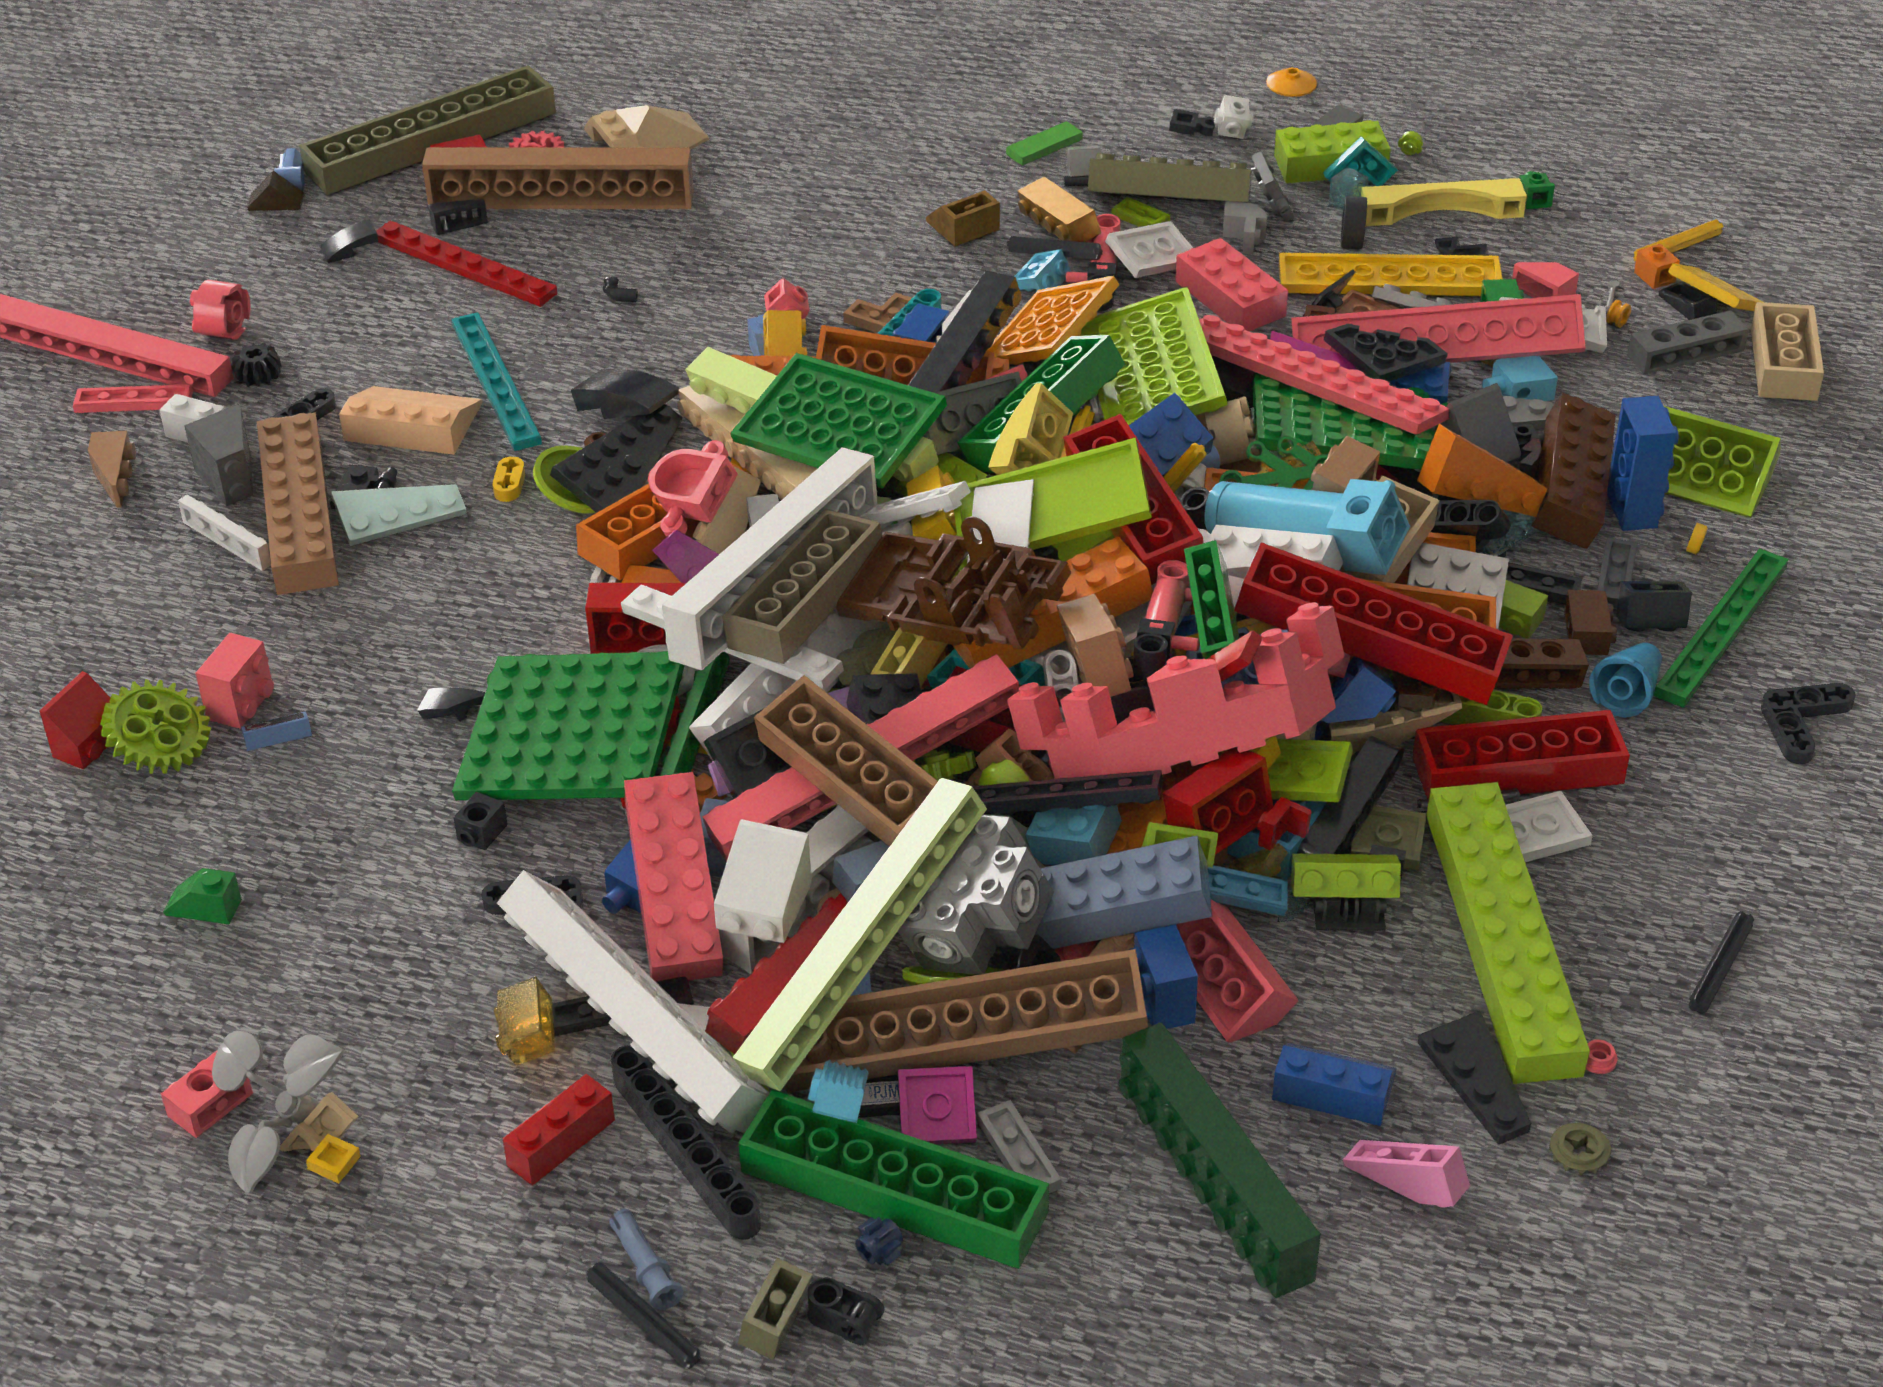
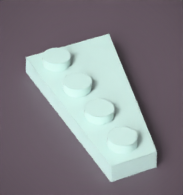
[331,484,466,546]

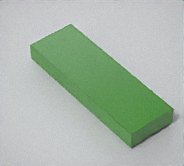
[1006,121,1083,166]

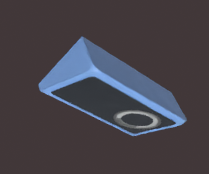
[241,712,312,751]

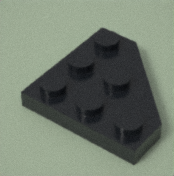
[1324,324,1448,382]

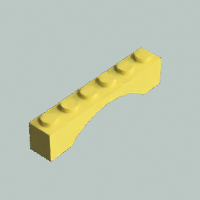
[1361,178,1527,226]

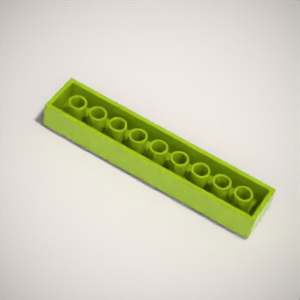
[1426,782,1590,1084]

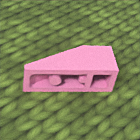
[1343,1140,1470,1208]

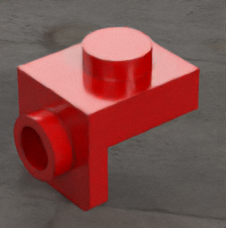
[1257,797,1312,850]

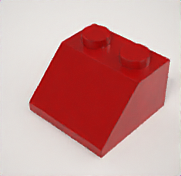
[39,671,111,770]

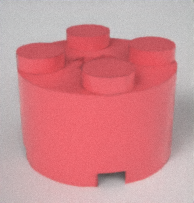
[190,280,251,340]

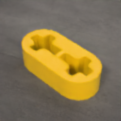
[493,456,525,502]

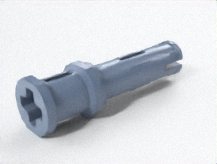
[609,1209,684,1311]

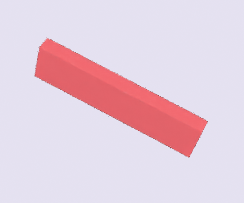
[73,384,193,413]

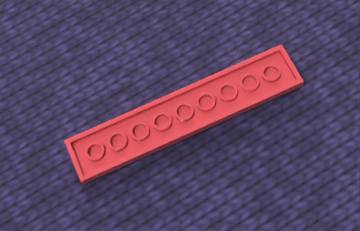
[1291,294,1586,363]
[1199,315,1449,435]

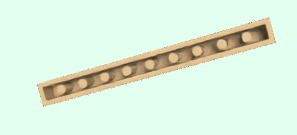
[677,386,818,500]

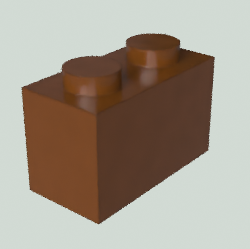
[1564,590,1617,655]

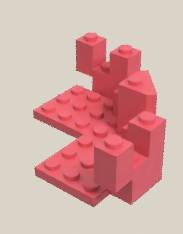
[1007,603,1345,779]

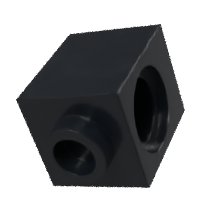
[453,792,508,851]

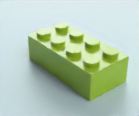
[1274,120,1391,184]

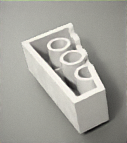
[1207,525,1343,579]

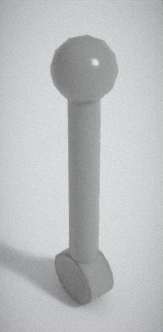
[1606,280,1620,315]

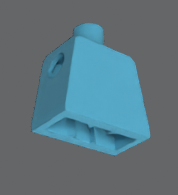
[1482,356,1558,401]

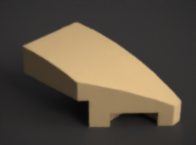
[280,1092,359,1151]

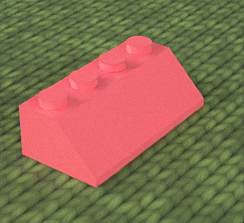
[1176,900,1299,1043]

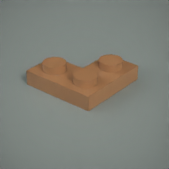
[843,292,912,333]

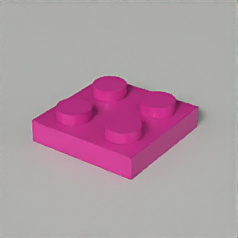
[898,1066,977,1144]

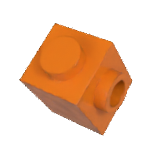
[1634,244,1680,289]

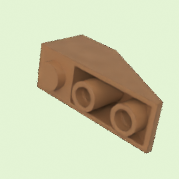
[88,431,136,508]

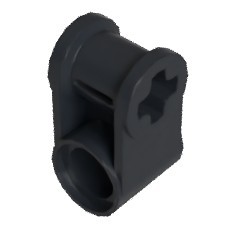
[807,1277,885,1345]

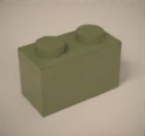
[738,1258,813,1360]

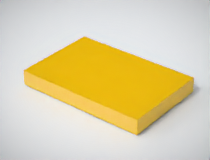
[1668,263,1765,311]

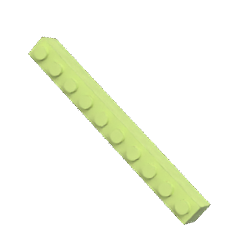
[685,347,939,482]
[733,778,987,1091]

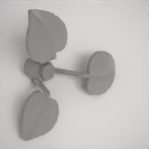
[212,1031,345,1194]

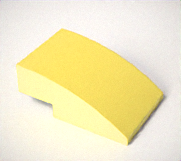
[988,383,1073,475]

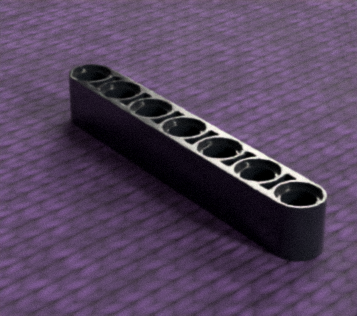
[611,1045,761,1240]

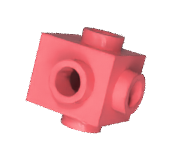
[764,278,809,319]

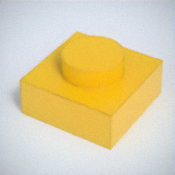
[306,1134,361,1184]

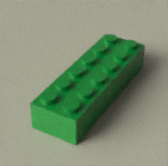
[957,335,1126,473]

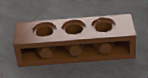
[1494,638,1589,689]

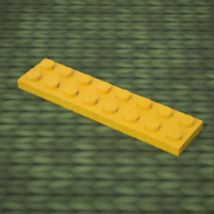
[1279,253,1502,296]

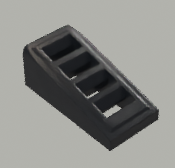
[428,198,488,235]
[1659,282,1717,320]

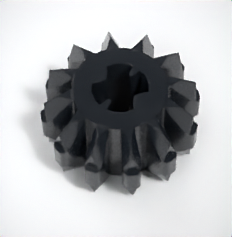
[231,343,281,387]

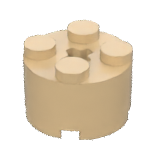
[1205,397,1260,465]

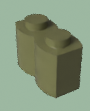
[836,627,896,686]

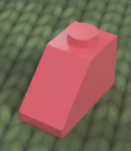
[1512,262,1579,298]

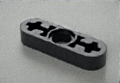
[270,388,336,420]

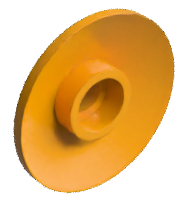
[1267,67,1317,97]

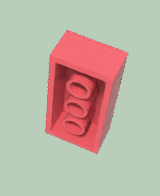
[1175,238,1288,332]

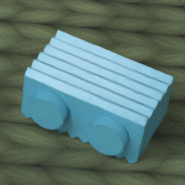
[808,1059,869,1123]

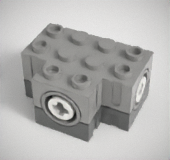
[898,815,1054,975]

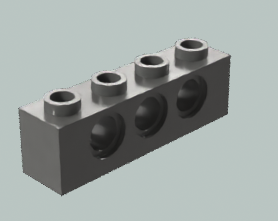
[1627,311,1749,374]

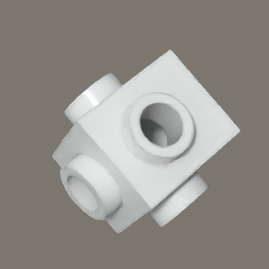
[1214,95,1253,139]

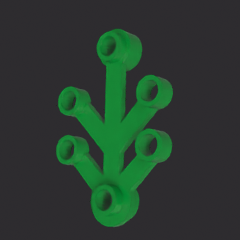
[1219,436,1328,490]

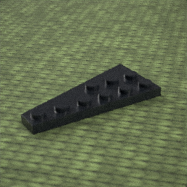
[550,404,683,513]

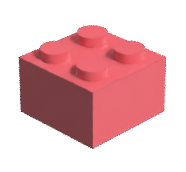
[196,633,274,729]

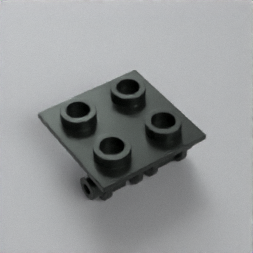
[1312,897,1387,931]

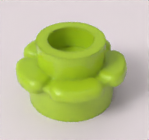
[1398,131,1423,155]

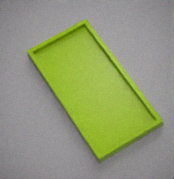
[954,438,1152,567]

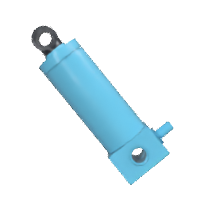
[1180,479,1410,575]

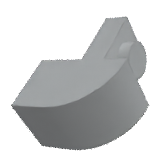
[1223,201,1267,254]

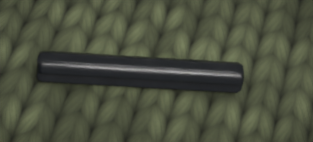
[1007,236,1103,260]
[1688,911,1754,1014]
[586,1262,701,1369]

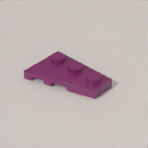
[652,530,719,583]

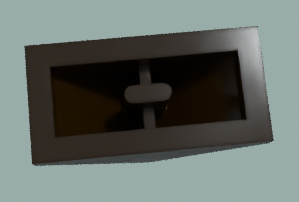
[247,170,304,211]

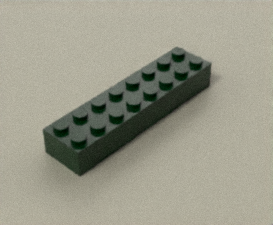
[1118,1022,1321,1299]

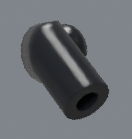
[602,277,638,303]

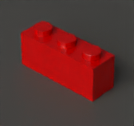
[502,1074,615,1186]

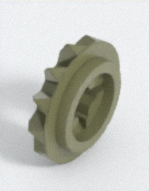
[1549,1123,1611,1176]

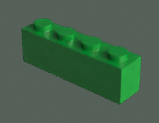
[1184,540,1239,659]

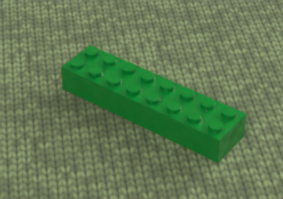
[738,1089,1049,1269]

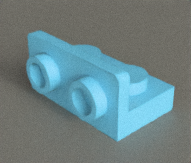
[1014,249,1072,292]

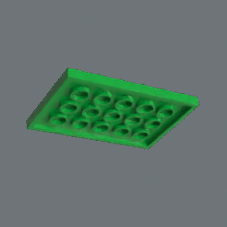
[730,353,947,488]

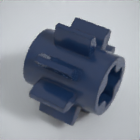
[855,1217,903,1266]

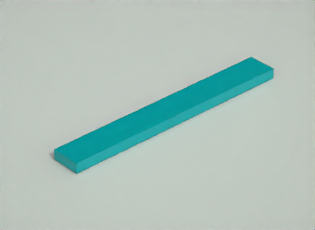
[452,313,542,451]

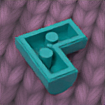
[1323,137,1398,191]

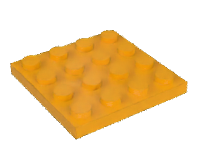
[987,276,1119,365]

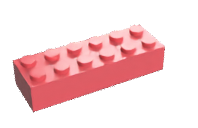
[624,772,723,982]

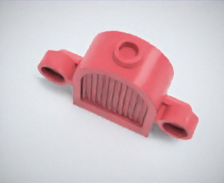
[648,440,738,537]

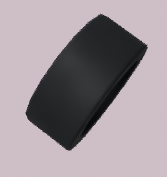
[1341,196,1367,249]

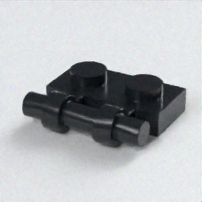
[330,464,398,510]

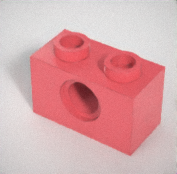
[161,1051,253,1138]

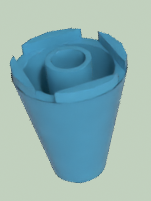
[1589,642,1662,718]

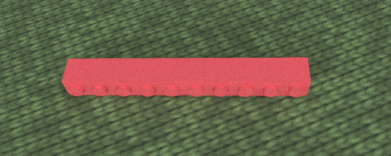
[0,294,234,397]
[702,654,1019,862]

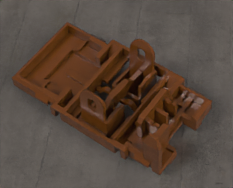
[836,517,1071,650]

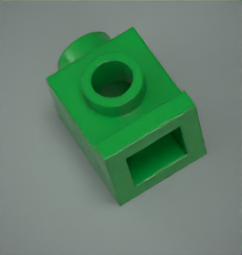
[1519,171,1555,209]

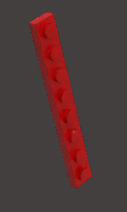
[376,220,558,307]

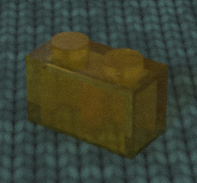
[494,976,555,1065]

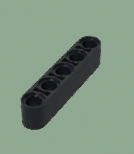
[1431,500,1511,540]
[1297,736,1404,854]

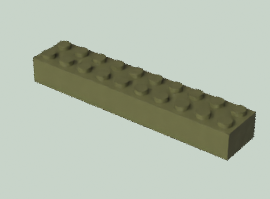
[299,65,556,195]

